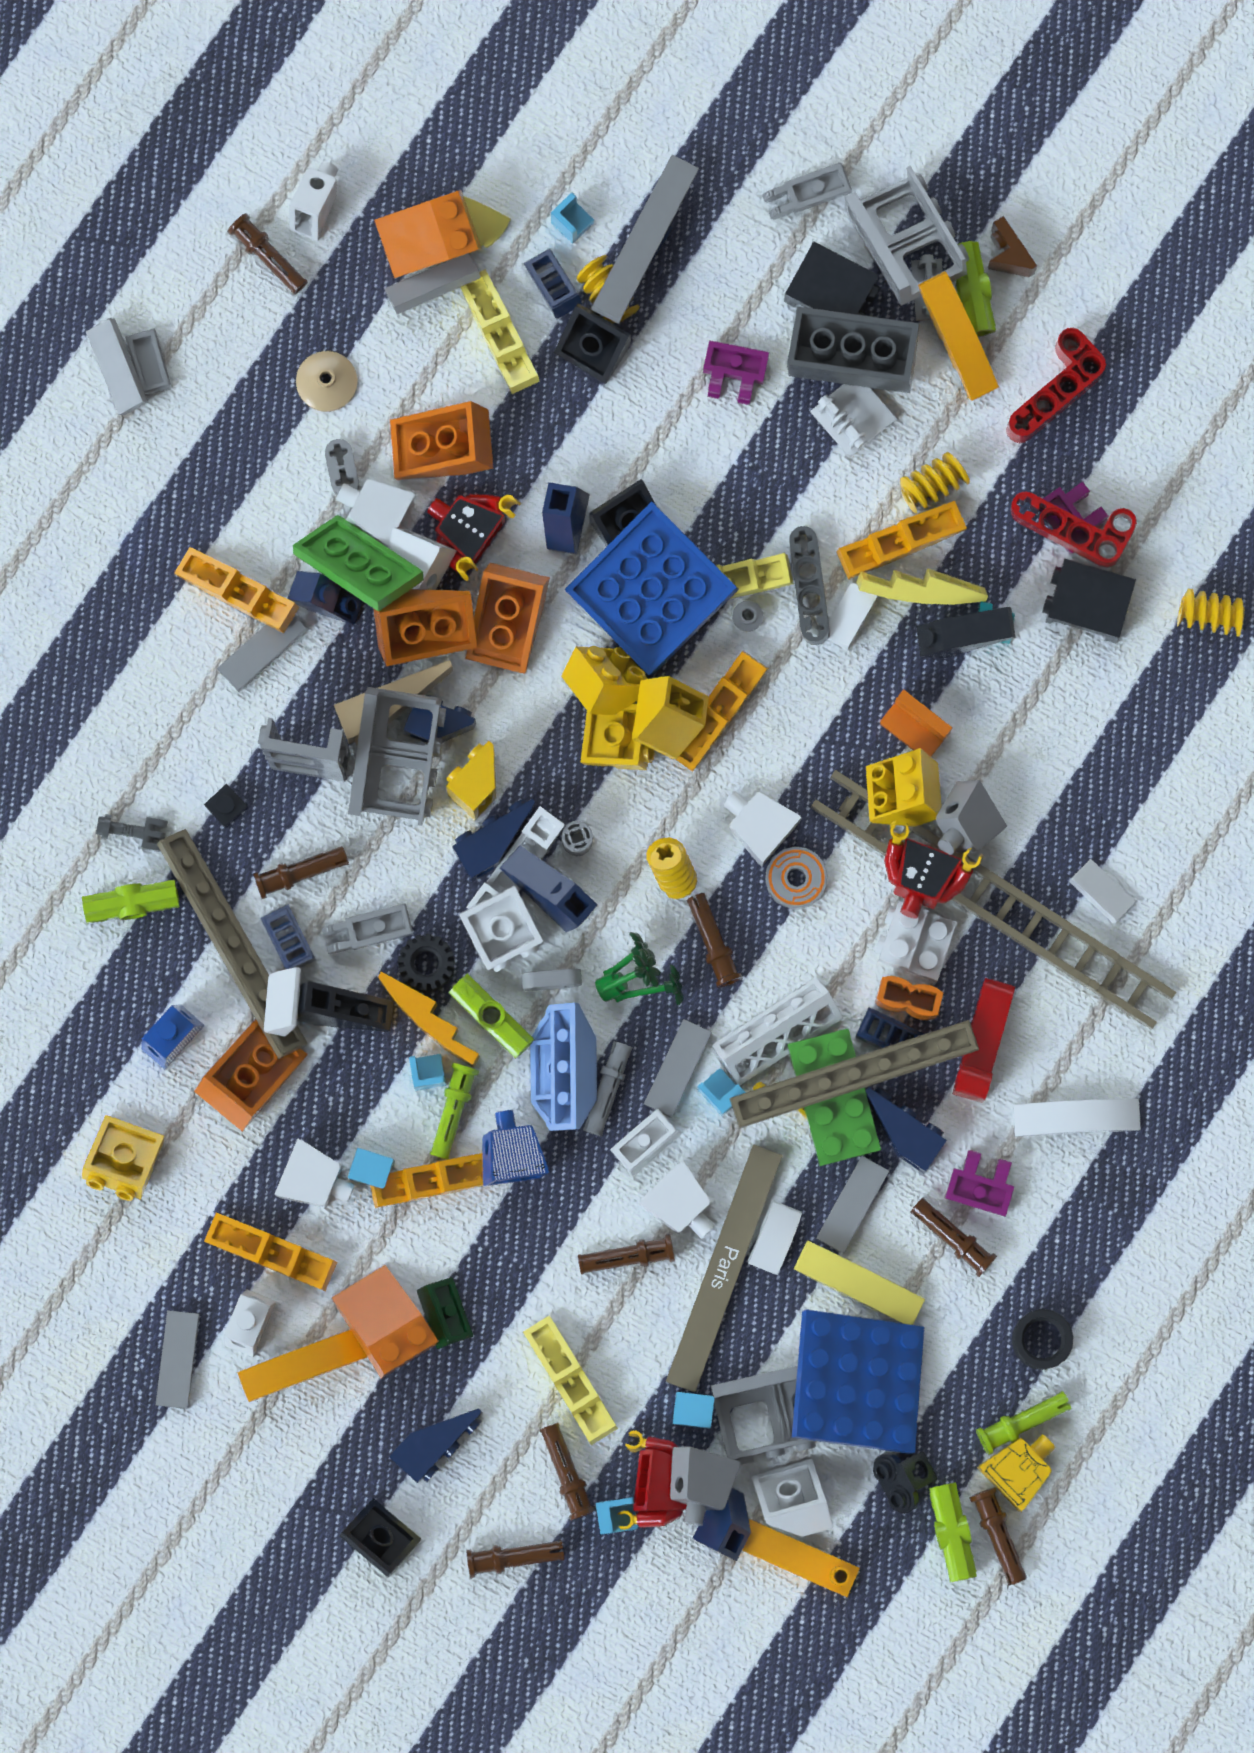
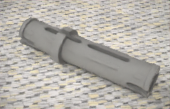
[583,1041,633,1137]

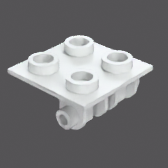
[810,384,897,458]

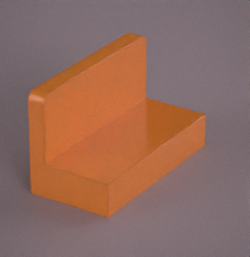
[880,689,952,757]

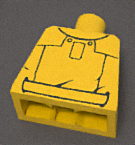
[977,1434,1056,1512]

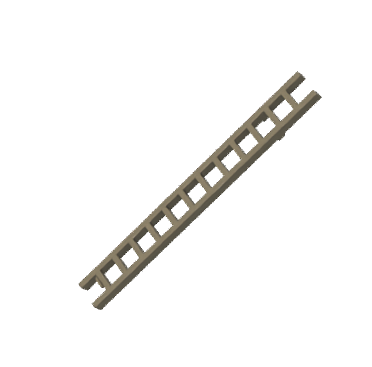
[811,770,1176,1030]

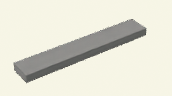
[591,155,699,324]

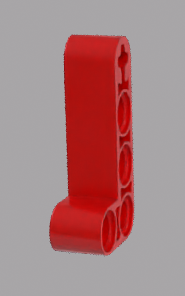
[1006,328,1106,443]
[1010,492,1137,568]
[952,978,1015,1103]

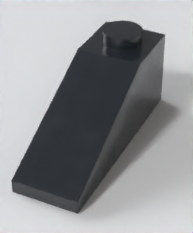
[916,607,1016,659]
[297,981,393,1032]

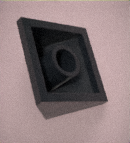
[554,303,631,384]
[589,479,656,547]
[339,1498,421,1578]

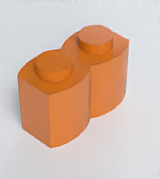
[875,976,943,1020]

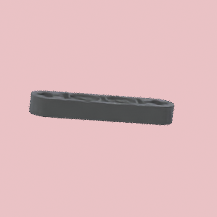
[789,526,830,645]

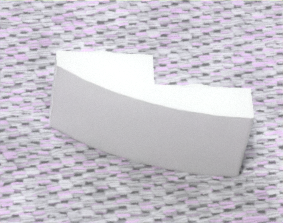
[748,1200,802,1275]

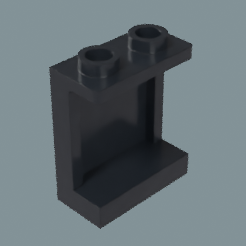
[784,241,880,316]
[1042,559,1136,644]

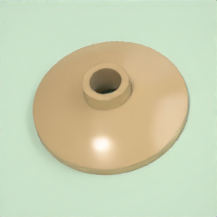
[296,351,357,412]

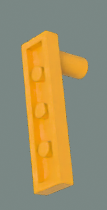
[742,1518,860,1597]

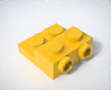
[580,704,655,770]
[82,1115,165,1201]

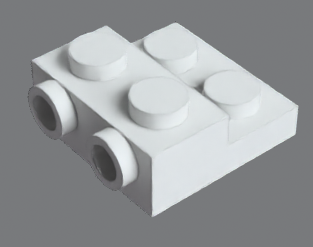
[459,886,543,972]
[875,900,957,982]

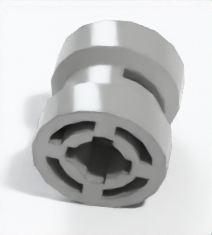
[562,821,593,856]

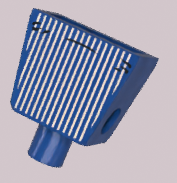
[141,1004,205,1070]
[482,1110,549,1187]

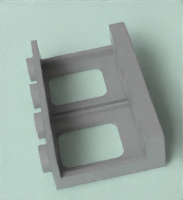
[844,166,969,306]
[348,687,446,826]
[258,717,350,782]
[711,1366,832,1465]

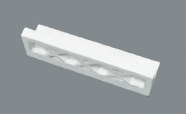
[712,978,843,1086]

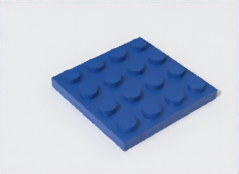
[564,502,739,677]
[792,1309,924,1454]

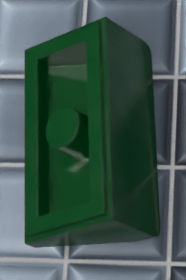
[417,1277,473,1349]

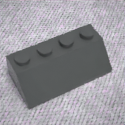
[787,306,919,393]

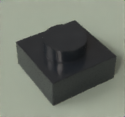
[204,783,248,829]

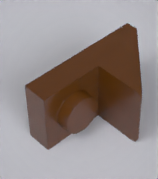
[988,216,1037,277]

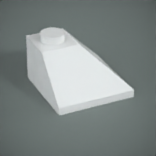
[751,1458,833,1537]

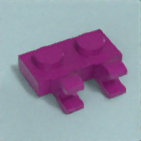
[703,340,769,405]
[1038,482,1108,556]
[945,1150,1015,1217]

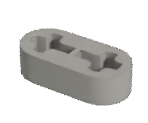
[325,439,359,495]
[522,969,582,991]

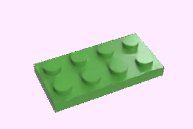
[292,515,424,612]
[787,1028,881,1167]

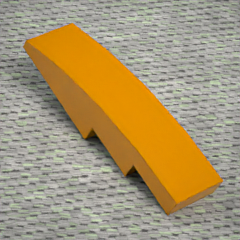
[918,271,999,401]
[836,501,967,579]
[174,547,300,633]
[675,650,769,772]
[378,972,480,1068]
[370,1153,484,1209]
[204,1212,337,1291]
[237,1330,368,1403]

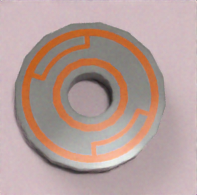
[765,847,828,910]

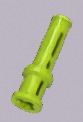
[430,1063,479,1160]
[976,1391,1072,1455]

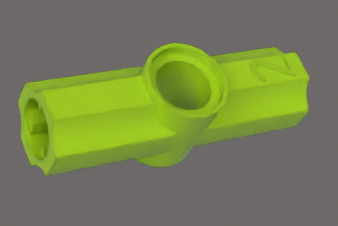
[956,241,996,337]
[82,880,180,924]
[448,973,535,1059]
[929,1482,977,1583]

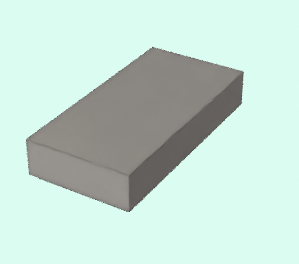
[125,328,172,396]

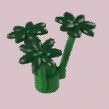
[595,932,684,1005]

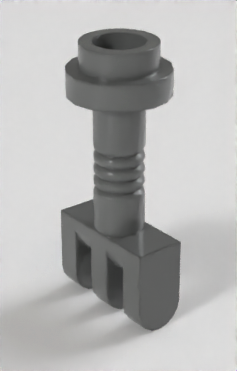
[96,814,168,852]

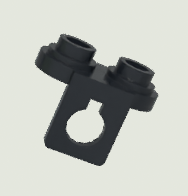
[873,1451,937,1514]

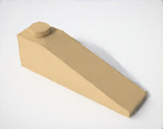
[334,660,453,746]

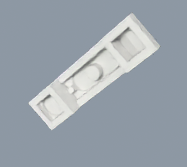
[466,806,565,909]
[1013,1099,1141,1137]

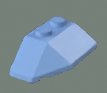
[530,1003,597,1131]

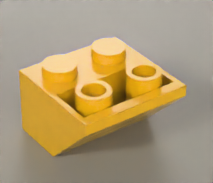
[561,646,648,715]
[632,676,709,759]
[446,741,496,820]
[866,748,942,827]

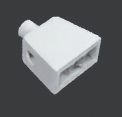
[289,161,338,241]
[336,479,415,547]
[389,527,456,590]
[723,791,801,866]
[275,1139,355,1208]
[638,1161,715,1239]
[223,1289,277,1357]

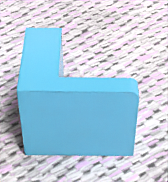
[551,192,594,244]
[409,1054,446,1091]
[697,1069,746,1116]
[348,1148,395,1189]
[672,1392,714,1429]
[596,1497,638,1535]

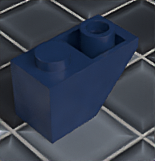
[542,482,590,555]
[287,571,363,625]
[404,695,476,744]
[692,1487,751,1561]

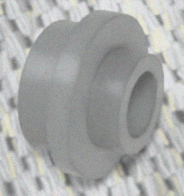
[732,601,763,632]

